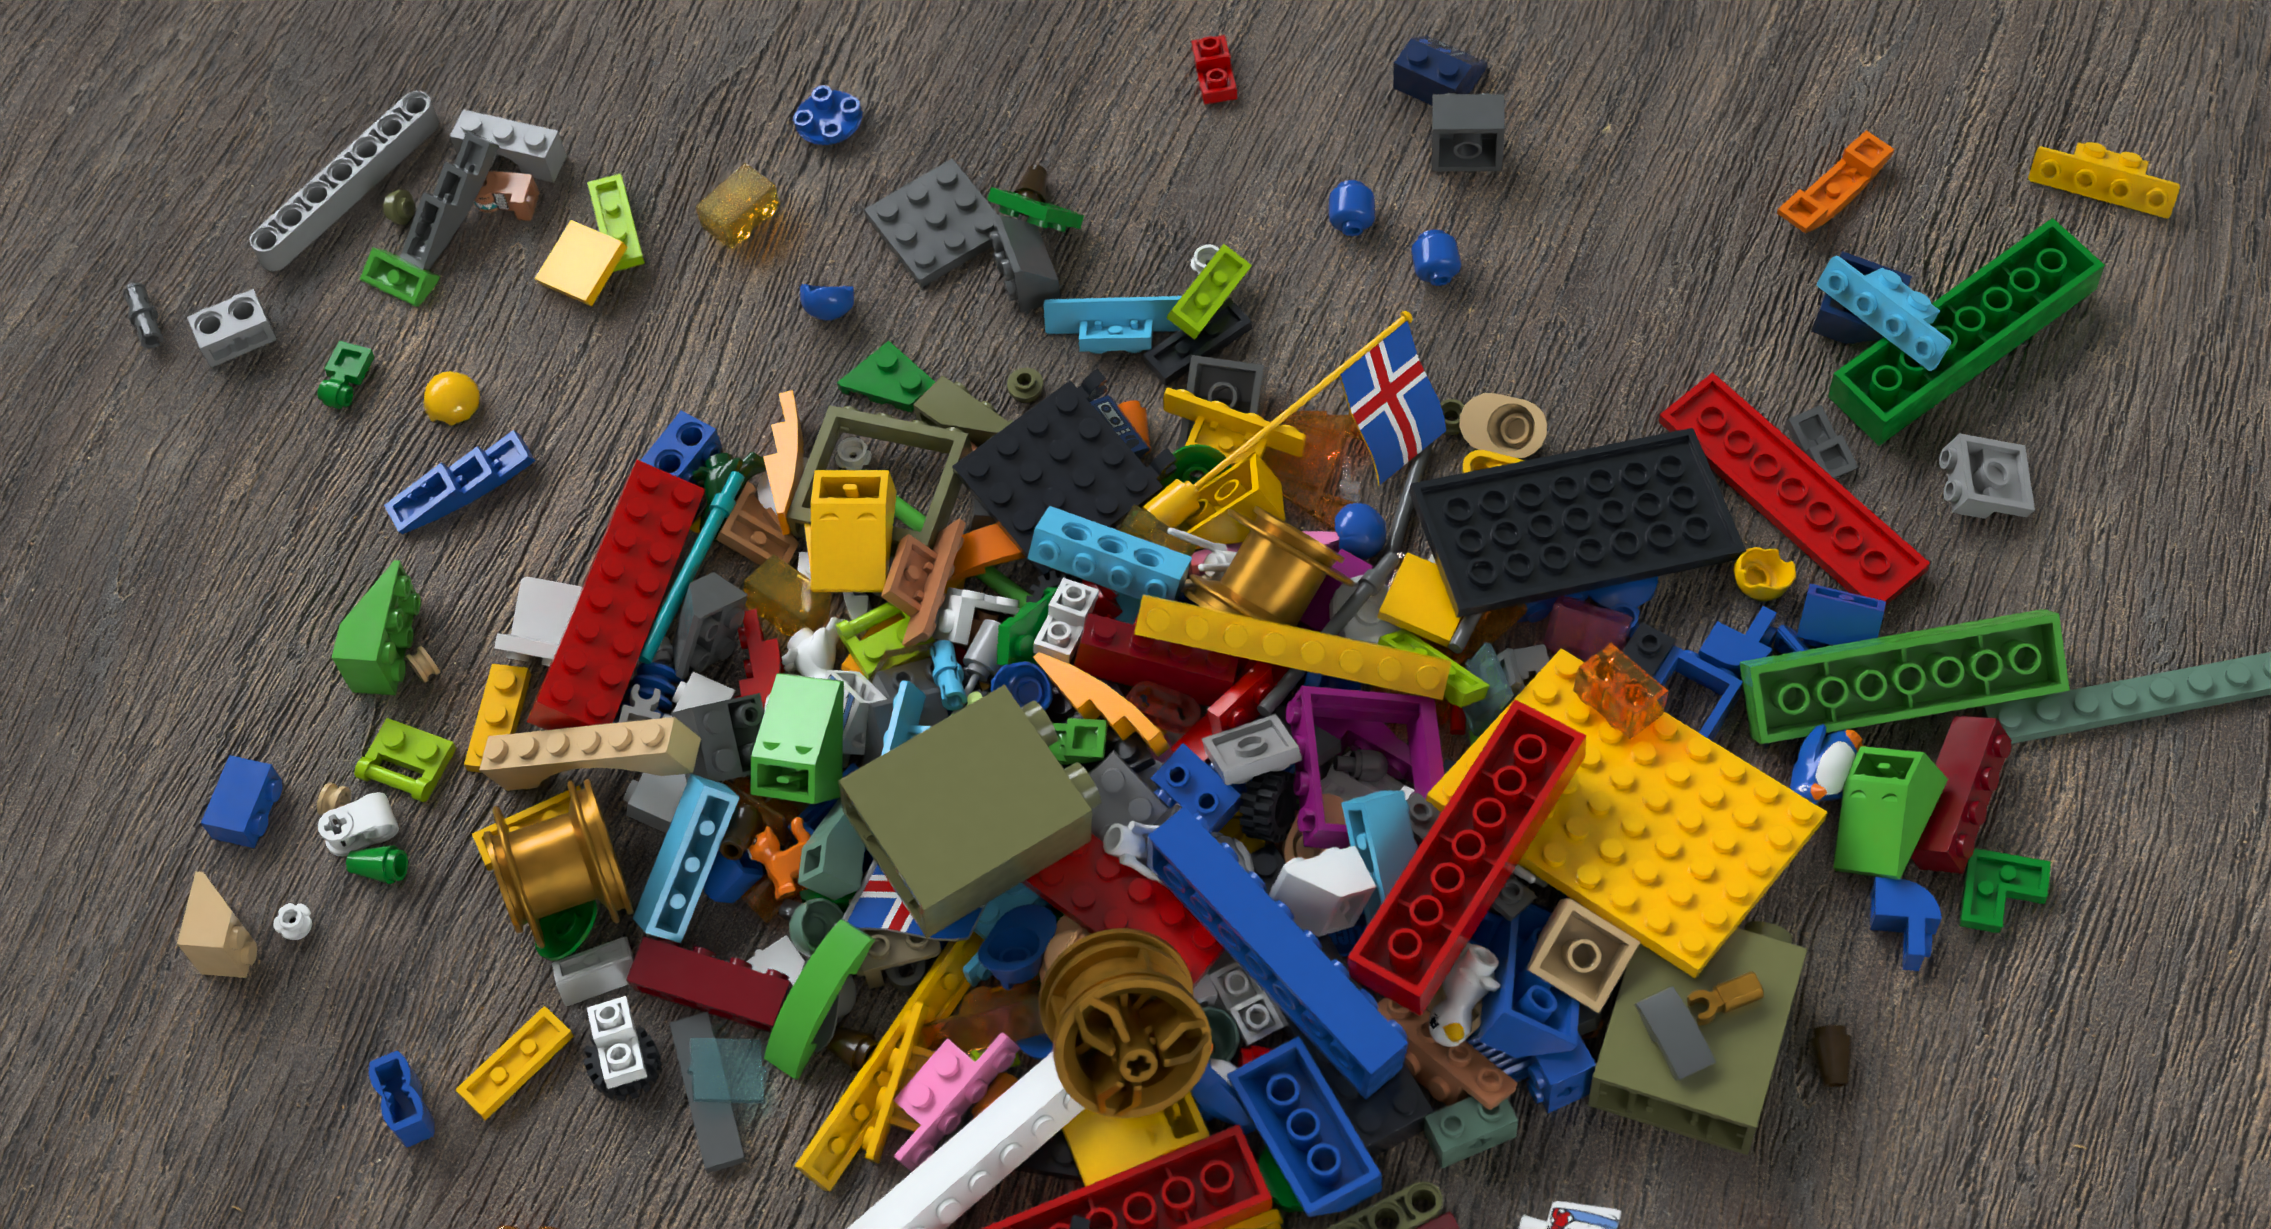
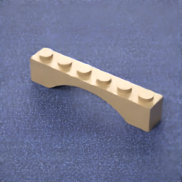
[479,717,701,791]

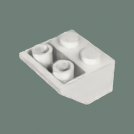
[1269,846,1376,937]

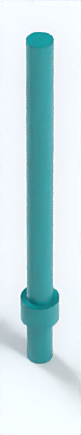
[638,471,745,664]

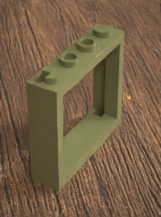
[786,405,973,557]

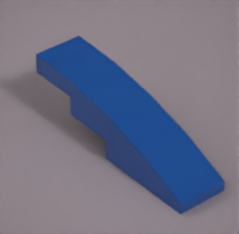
[384,430,535,534]

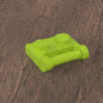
[835,602,935,682]
[354,718,457,802]

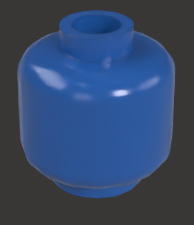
[1328,180,1375,236]
[1411,229,1461,286]

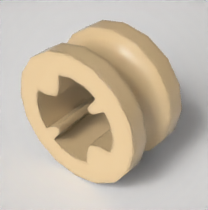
[405,646,441,683]
[317,782,351,820]

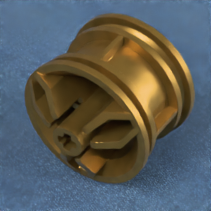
[1039,928,1212,1118]

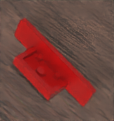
[1171,661,1290,764]

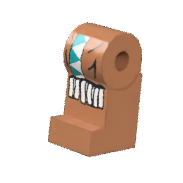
[474,171,540,221]

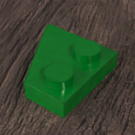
[837,341,935,413]
[997,587,1058,665]

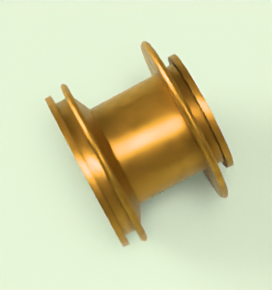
[1184,506,1355,627]
[484,779,634,949]

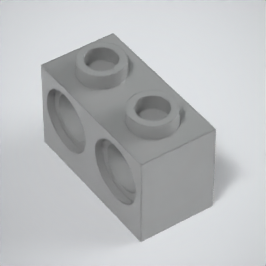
[187,289,277,368]

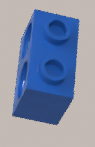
[640,410,722,485]

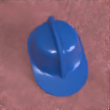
[978,904,1057,990]

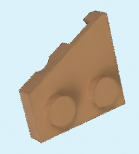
[716,482,799,577]

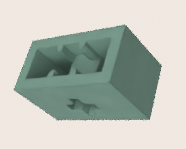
[1424,1096,1518,1169]

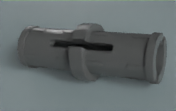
[123,282,164,349]

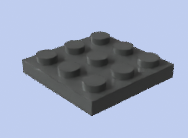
[864,158,998,288]

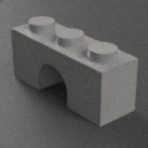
[450,109,567,183]

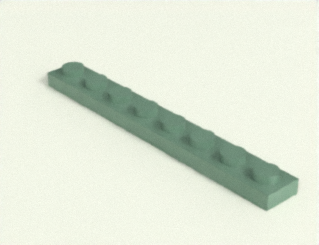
[1982,652,2271,744]

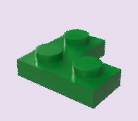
[987,187,1085,232]
[1959,848,2051,933]

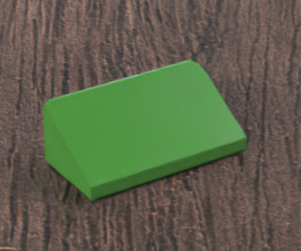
[360,247,441,307]

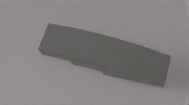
[400,131,499,270]

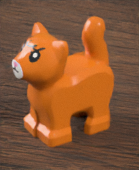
[747,817,811,901]

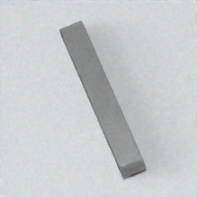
[250,91,439,271]

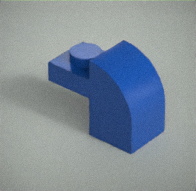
[1698,606,1777,680]
[1870,877,1941,971]

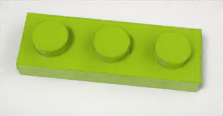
[587,174,645,272]
[1166,244,1252,340]
[1378,629,1490,708]

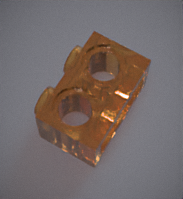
[1573,643,1669,739]

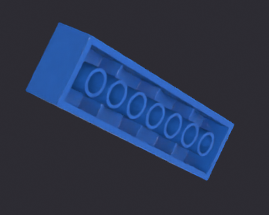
[1147,806,1408,1100]

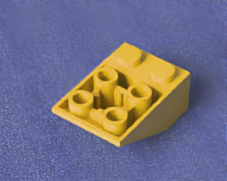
[811,470,897,592]
[1062,1091,1210,1186]

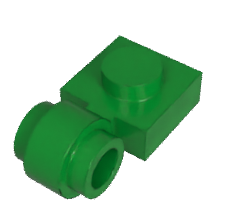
[317,341,375,409]

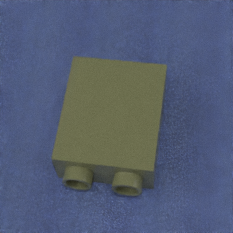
[838,685,1101,938]
[1588,921,1807,1155]

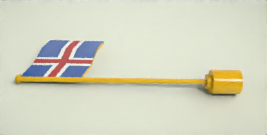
[1141,311,1446,536]

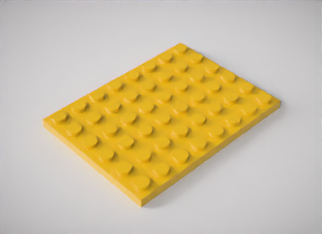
[1426,648,1827,978]

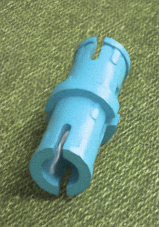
[930,640,967,710]

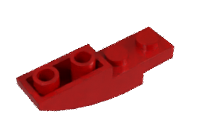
[734,609,785,709]

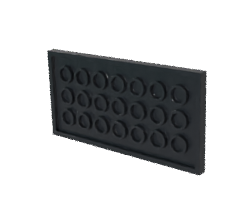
[1409,428,1746,618]

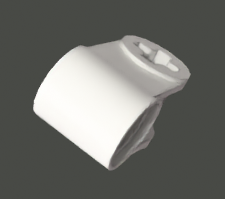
[318,792,399,857]

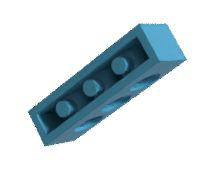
[1027,506,1192,601]

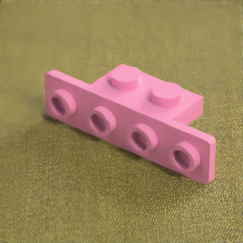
[893,1032,1019,1172]

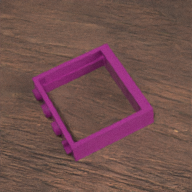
[1286,686,1445,850]

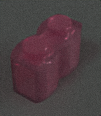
[1543,596,1633,670]

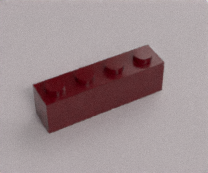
[1074,613,1239,707]
[1911,716,2012,874]
[626,936,793,1033]

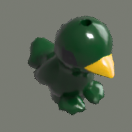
[690,452,767,542]

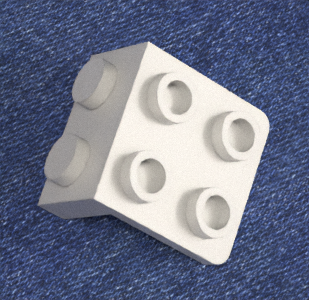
[494,577,582,666]
[932,587,1020,645]

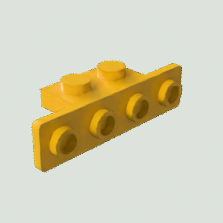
[2028,142,2180,218]
[1163,388,1306,466]
[862,1001,935,1164]

